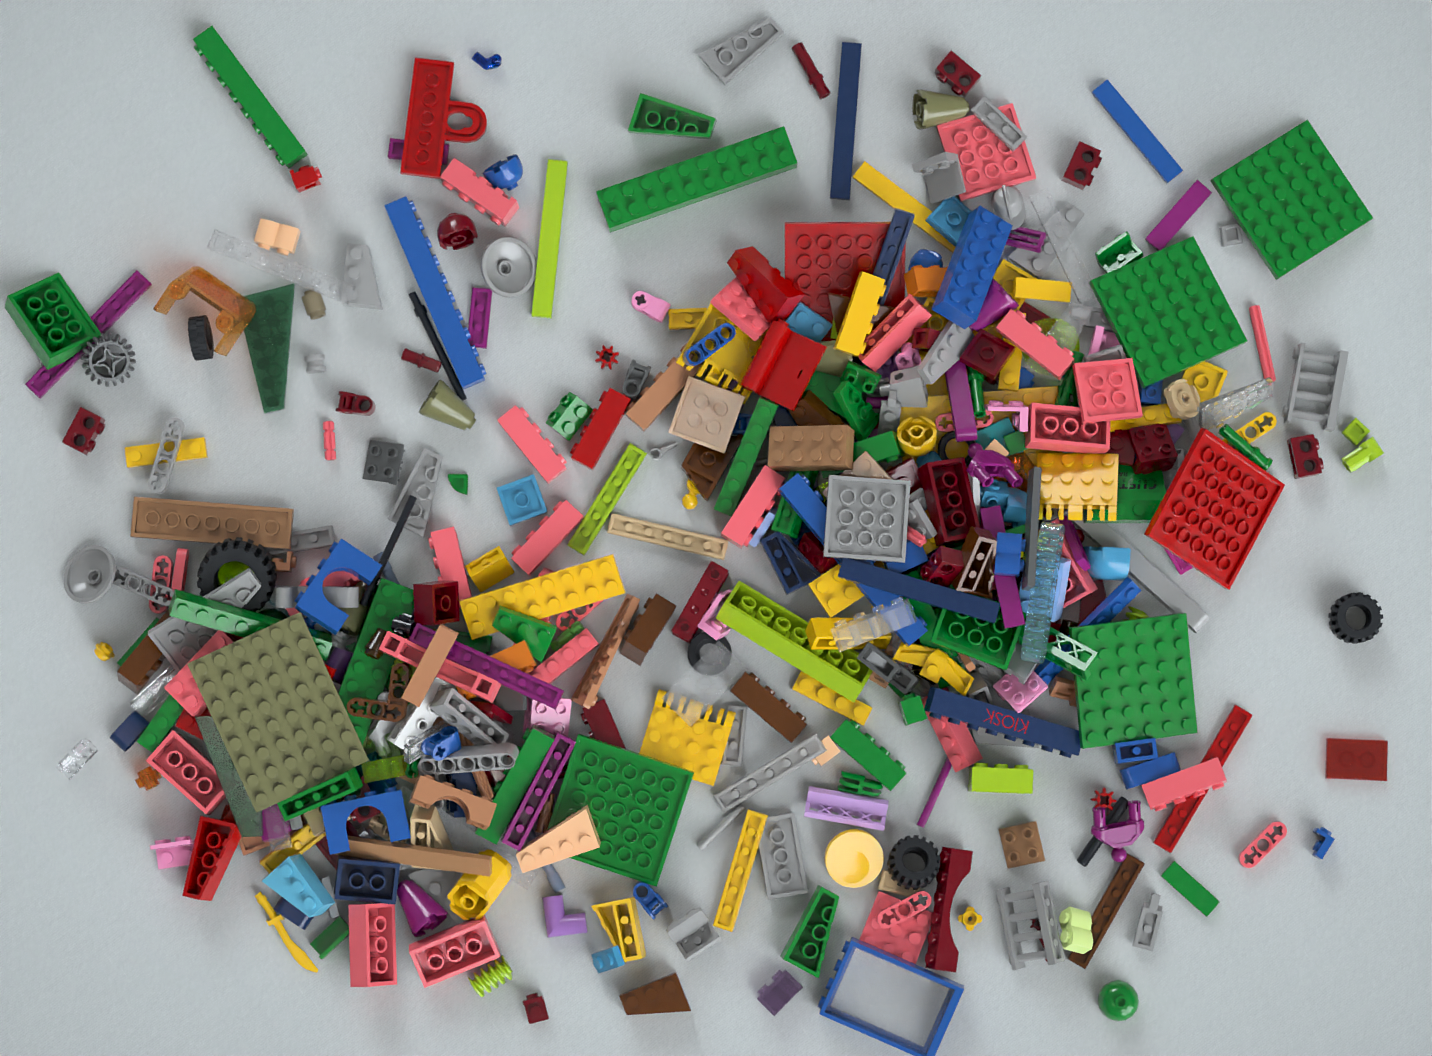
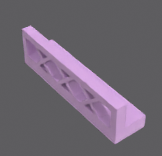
[804,786,889,831]

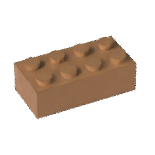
[768,425,854,472]

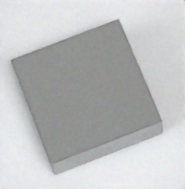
[1219,223,1243,247]

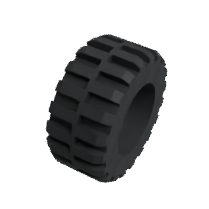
[197,537,277,612]

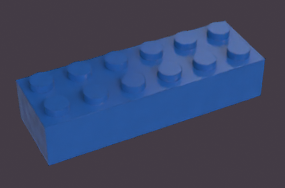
[932,206,1013,329]

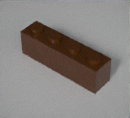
[730,672,807,743]

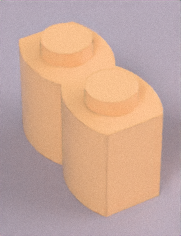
[254,218,301,256]

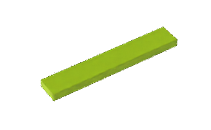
[567,443,647,556]

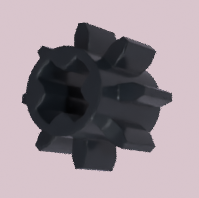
[391,613,416,638]

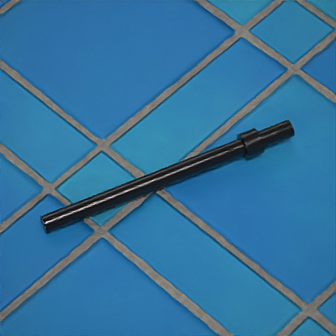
[408,291,467,401]
[359,495,417,607]

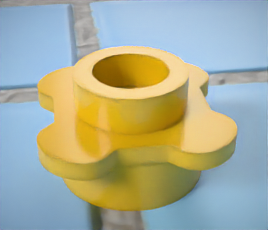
[94,642,115,661]
[958,906,982,931]

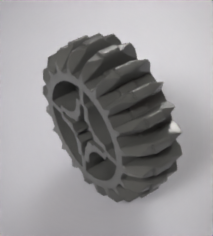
[81,332,136,387]

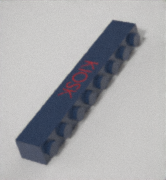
[924,687,1081,758]

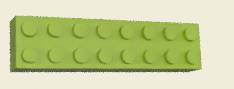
[715,581,873,702]

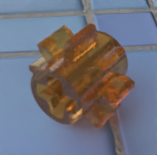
[135,766,162,791]

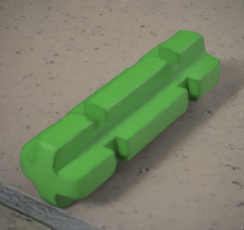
[550,621,584,652]

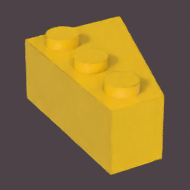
[591,897,647,962]

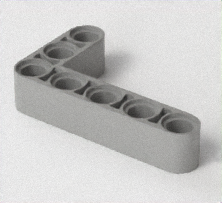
[418,743,519,810]

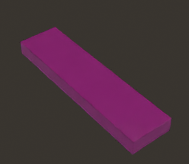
[1145,180,1212,251]

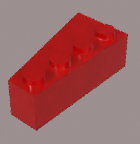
[727,246,805,323]
[182,816,247,901]

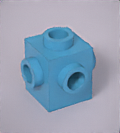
[980,479,1009,510]

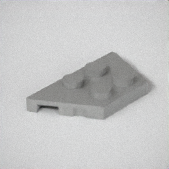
[408,868,467,924]

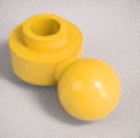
[682,478,700,509]

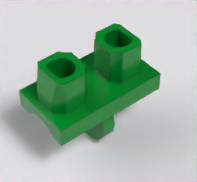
[840,361,882,394]

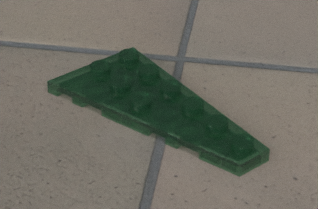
[236,284,295,414]
[195,715,264,837]

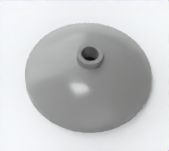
[481,237,536,297]
[64,545,116,604]

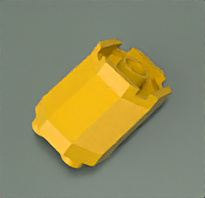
[447,849,512,920]

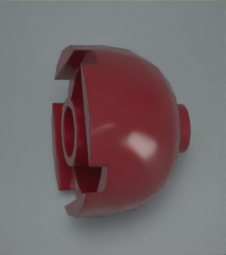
[437,213,478,250]

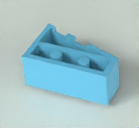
[262,854,335,918]

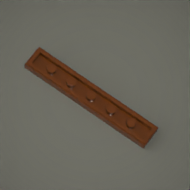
[1067,853,1145,969]

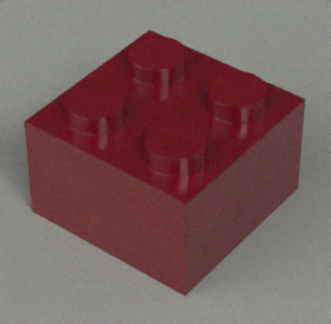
[413,580,460,625]

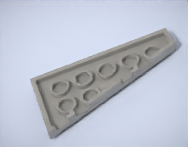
[148,568,261,672]

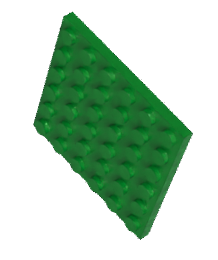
[1210,119,1373,280]
[1089,236,1248,388]
[1069,613,1198,749]
[547,734,694,887]

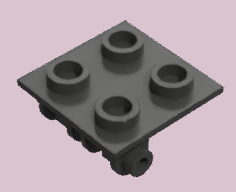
[362,440,405,485]

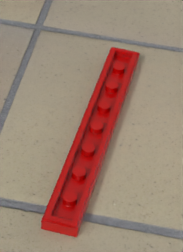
[1153,705,1253,853]

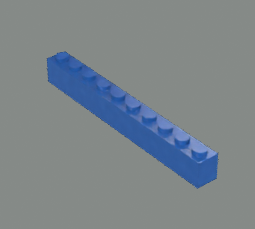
[384,196,487,390]
[778,473,928,647]

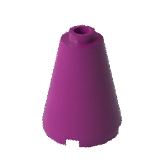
[969,278,1019,332]
[397,879,448,937]

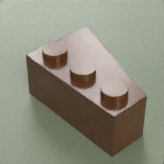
[951,526,997,599]
[620,593,676,666]
[619,972,691,1015]

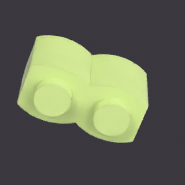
[1059,907,1093,954]

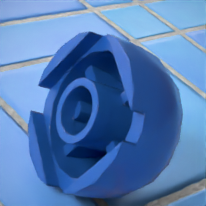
[482,154,523,191]

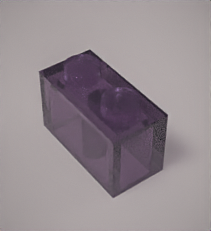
[757,969,803,1016]

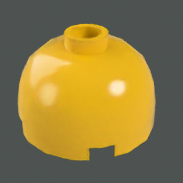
[897,416,937,457]

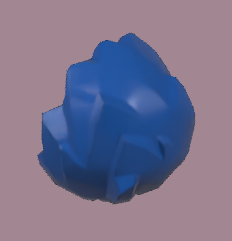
[908,249,943,271]

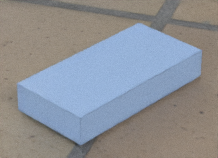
[749,507,778,547]

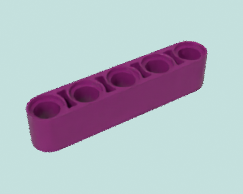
[944,359,977,442]

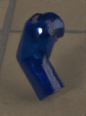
[472,52,502,70]

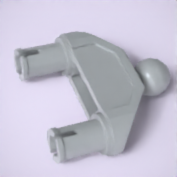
[368,692,428,756]

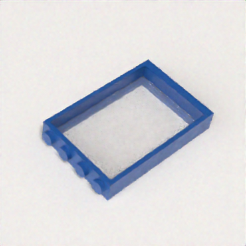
[817,937,964,1056]

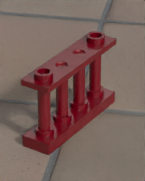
[671,561,729,644]

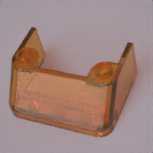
[153,266,255,356]

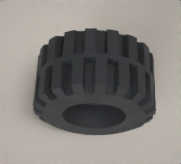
[1328,592,1383,644]
[887,835,941,890]

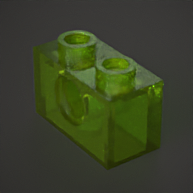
[361,755,407,783]

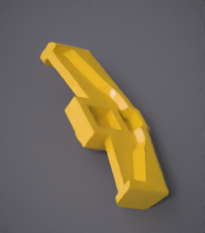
[893,642,974,696]

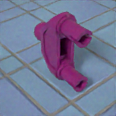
[966,443,1023,488]
[1091,800,1144,862]

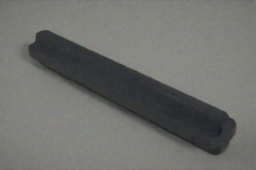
[1077,796,1128,867]

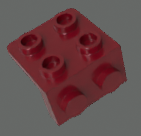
[1128,423,1178,475]

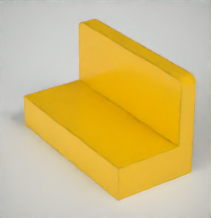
[465,546,514,592]

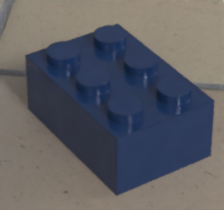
[334,855,400,904]

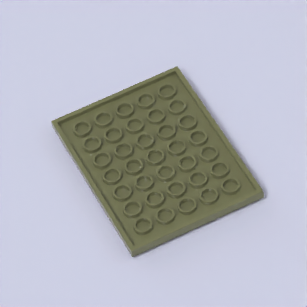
[187,612,369,813]

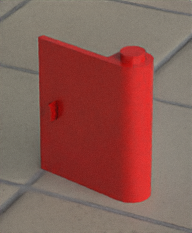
[739,319,827,411]

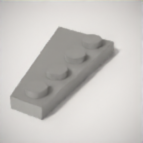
[699,17,784,85]

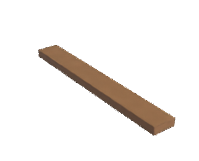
[336,835,492,877]

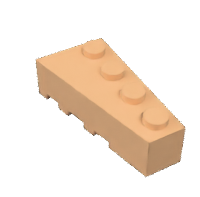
[516,805,601,873]

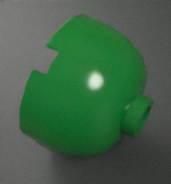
[1097,980,1139,1021]

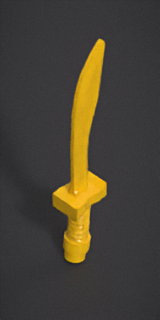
[254,891,318,973]

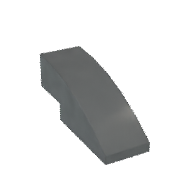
[857,642,921,695]

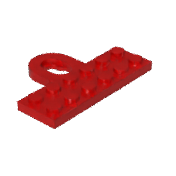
[400,58,487,179]

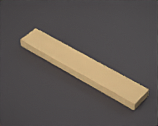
[607,513,729,560]

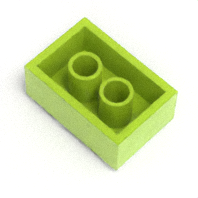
[968,763,1033,794]

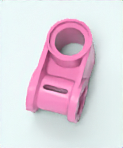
[631,291,671,323]
[895,342,921,370]

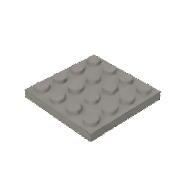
[823,475,911,563]

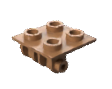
[999,821,1046,869]

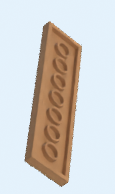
[130,497,294,549]

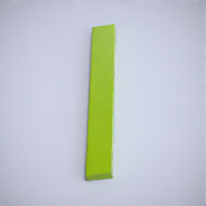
[531,159,568,319]

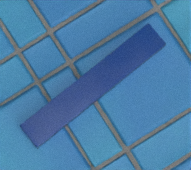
[1092,79,1183,184]

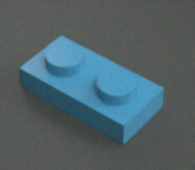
[591,945,625,974]

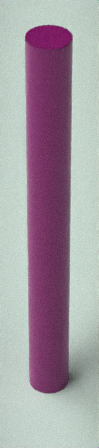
[917,757,952,828]

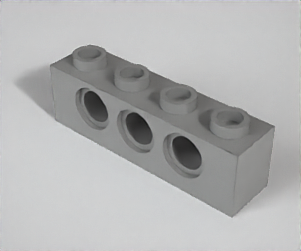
[429,688,509,745]

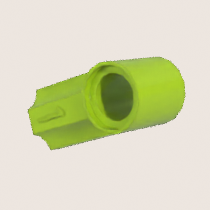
[1341,437,1384,473]

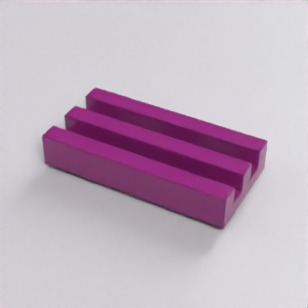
[1006,227,1047,253]

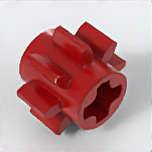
[595,345,619,370]
[1090,788,1117,810]

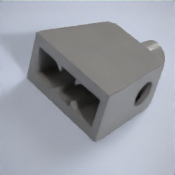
[880,365,928,408]

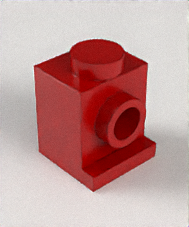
[290,165,322,193]

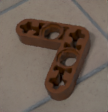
[347,662,412,722]

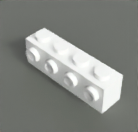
[387,677,456,755]

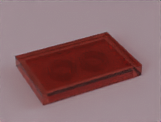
[1325,738,1388,781]

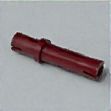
[791,42,831,100]

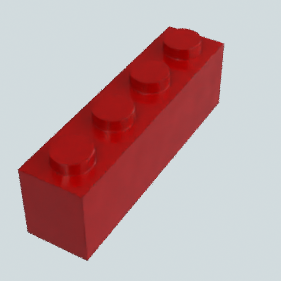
[570,388,631,471]

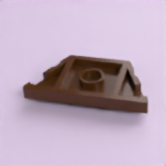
[828,293,895,338]
[681,434,744,501]

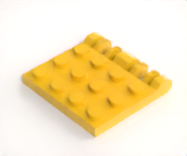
[676,303,768,404]
[1037,453,1119,521]
[639,689,736,786]

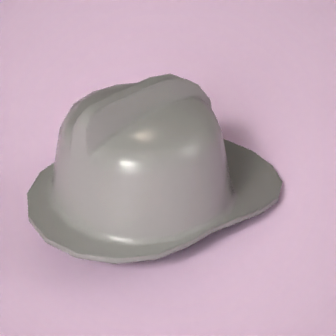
[991,185,1026,230]

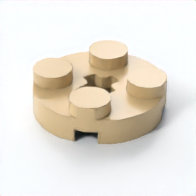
[1164,379,1200,420]

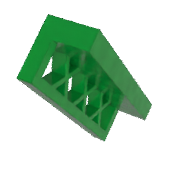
[771,471,819,539]
[1018,617,1099,681]

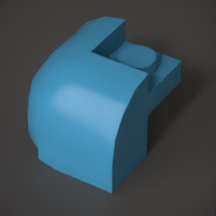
[1001,487,1027,528]
[1083,546,1131,581]

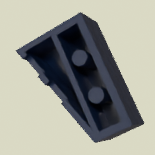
[760,532,822,595]
[446,759,477,818]

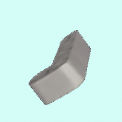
[275,586,359,608]

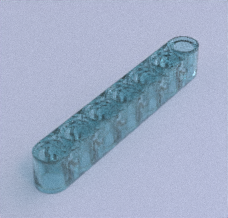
[1021,522,1065,664]

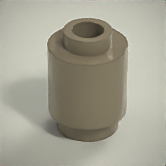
[301,289,326,320]

